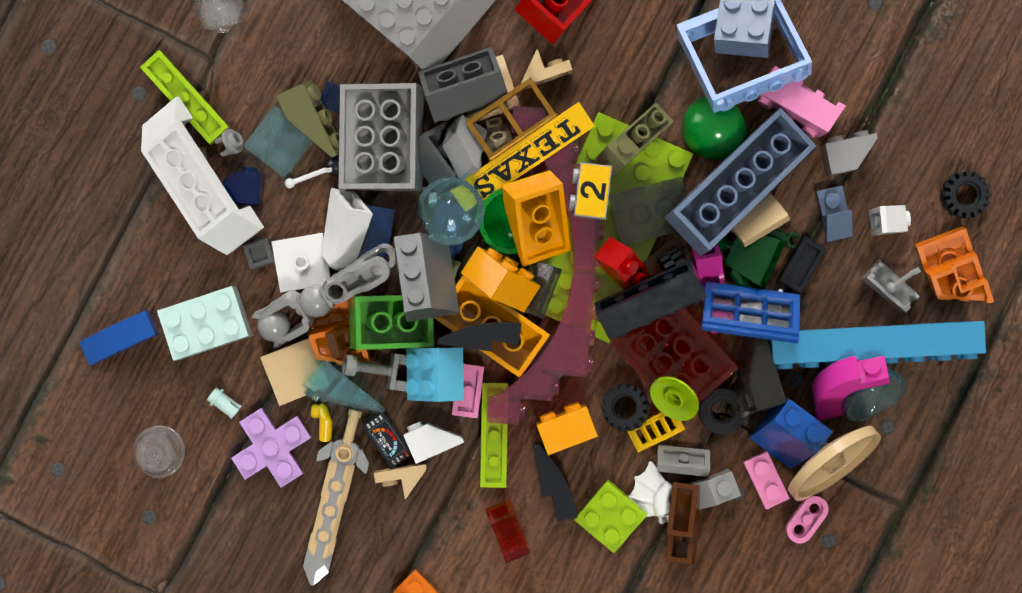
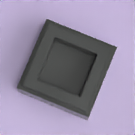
[242,238,275,270]

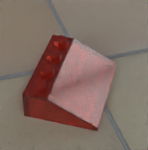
[609,306,739,402]

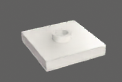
[272,233,331,293]

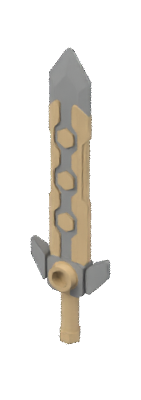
[303,409,369,586]

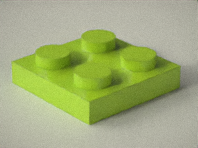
[574,479,648,553]

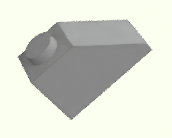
[689,469,741,510]

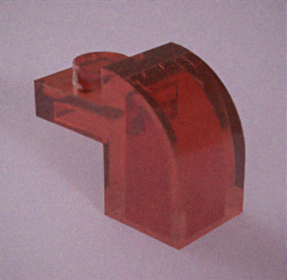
[485,499,530,563]

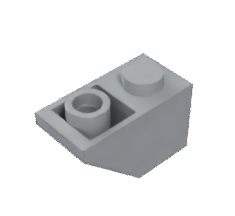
[443,115,487,181]
[821,130,878,176]

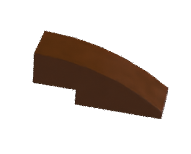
[665,482,700,565]

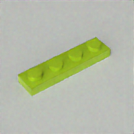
[140,50,230,145]
[480,383,508,488]

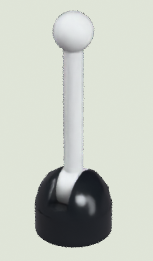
[285,154,339,188]

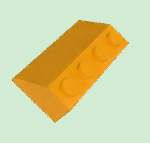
[435,275,550,378]

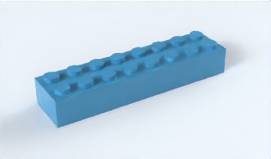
[764,321,986,369]

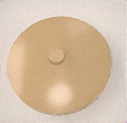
[788,426,881,501]

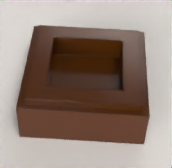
[325,324,353,358]

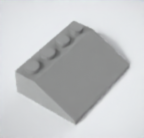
[339,83,424,191]

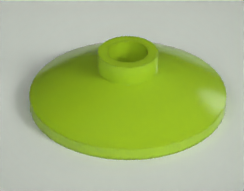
[650,377,699,421]

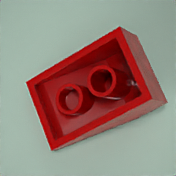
[514,0,593,45]

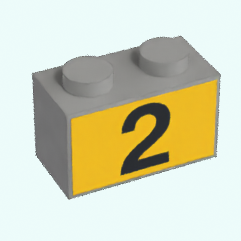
[569,162,612,221]

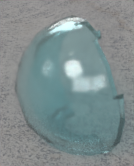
[418,176,484,245]
[842,368,907,422]

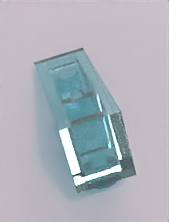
[301,360,385,414]

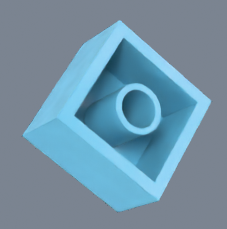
[405,347,464,402]

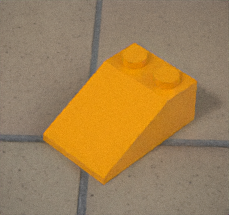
[502,170,571,267]

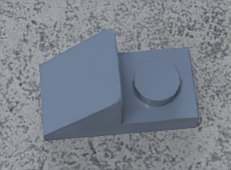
[815,186,853,242]

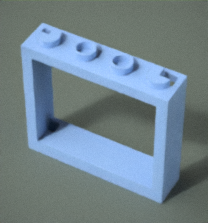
[677,0,812,113]

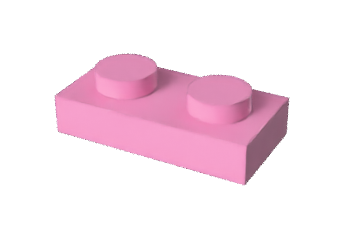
[452,364,484,418]
[743,451,790,510]

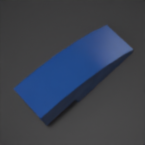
[79,311,160,366]

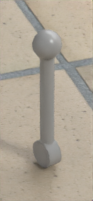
[886,267,921,293]

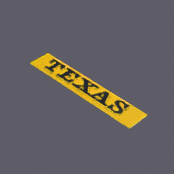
[451,102,595,213]

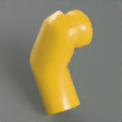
[311,403,332,442]

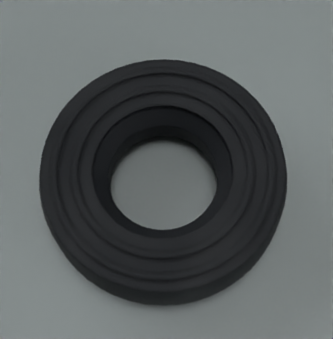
[699,388,746,435]

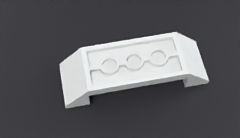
[141,96,264,255]

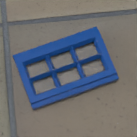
[701,281,800,344]

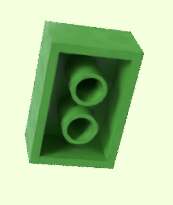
[349,295,434,350]

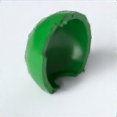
[681,96,747,160]
[477,188,518,254]

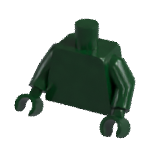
[718,228,799,290]

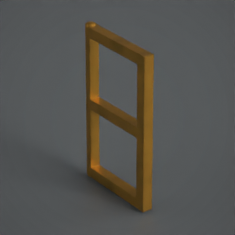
[466,77,558,161]

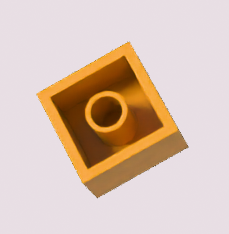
[461,246,541,312]
[536,402,598,455]

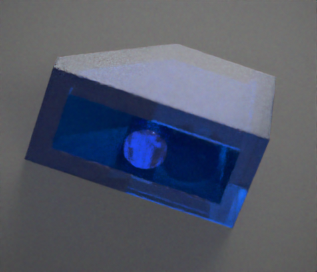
[222,167,265,206]

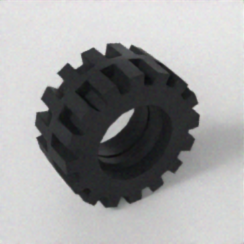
[601,384,650,431]

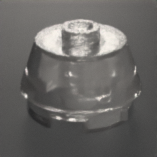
[194,0,246,33]
[133,426,185,478]

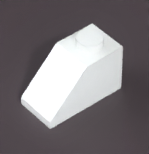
[869,205,911,236]
[403,421,465,464]

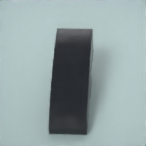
[438,322,522,351]
[533,442,578,521]

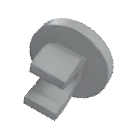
[215,129,243,156]

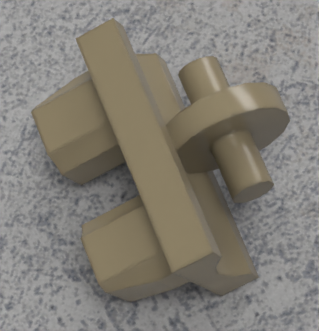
[485,117,512,153]

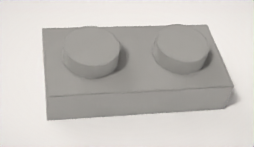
[657,445,710,477]

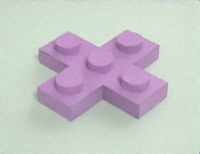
[231,408,312,488]

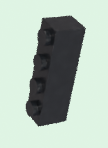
[594,259,707,340]

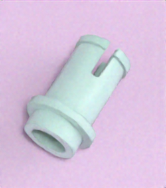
[207,388,241,419]

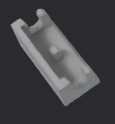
[861,259,920,313]

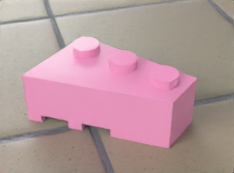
[757,66,846,138]

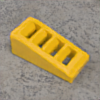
[627,412,685,452]

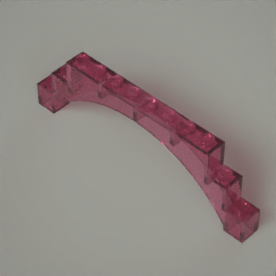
[487,106,604,425]

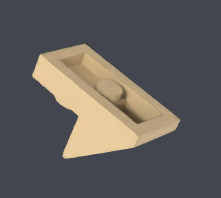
[521,49,573,90]
[374,462,428,499]

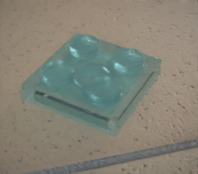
[243,105,313,178]

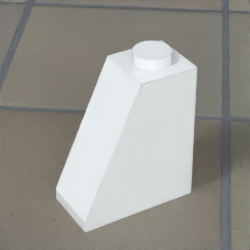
[321,188,373,271]

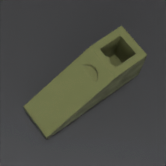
[276,80,339,157]
[595,103,674,178]

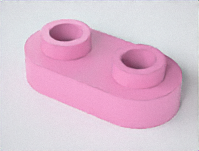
[785,495,829,543]

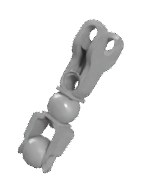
[252,244,397,348]

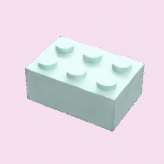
[157,286,253,361]

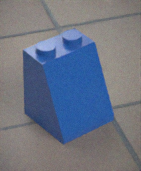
[748,396,833,469]

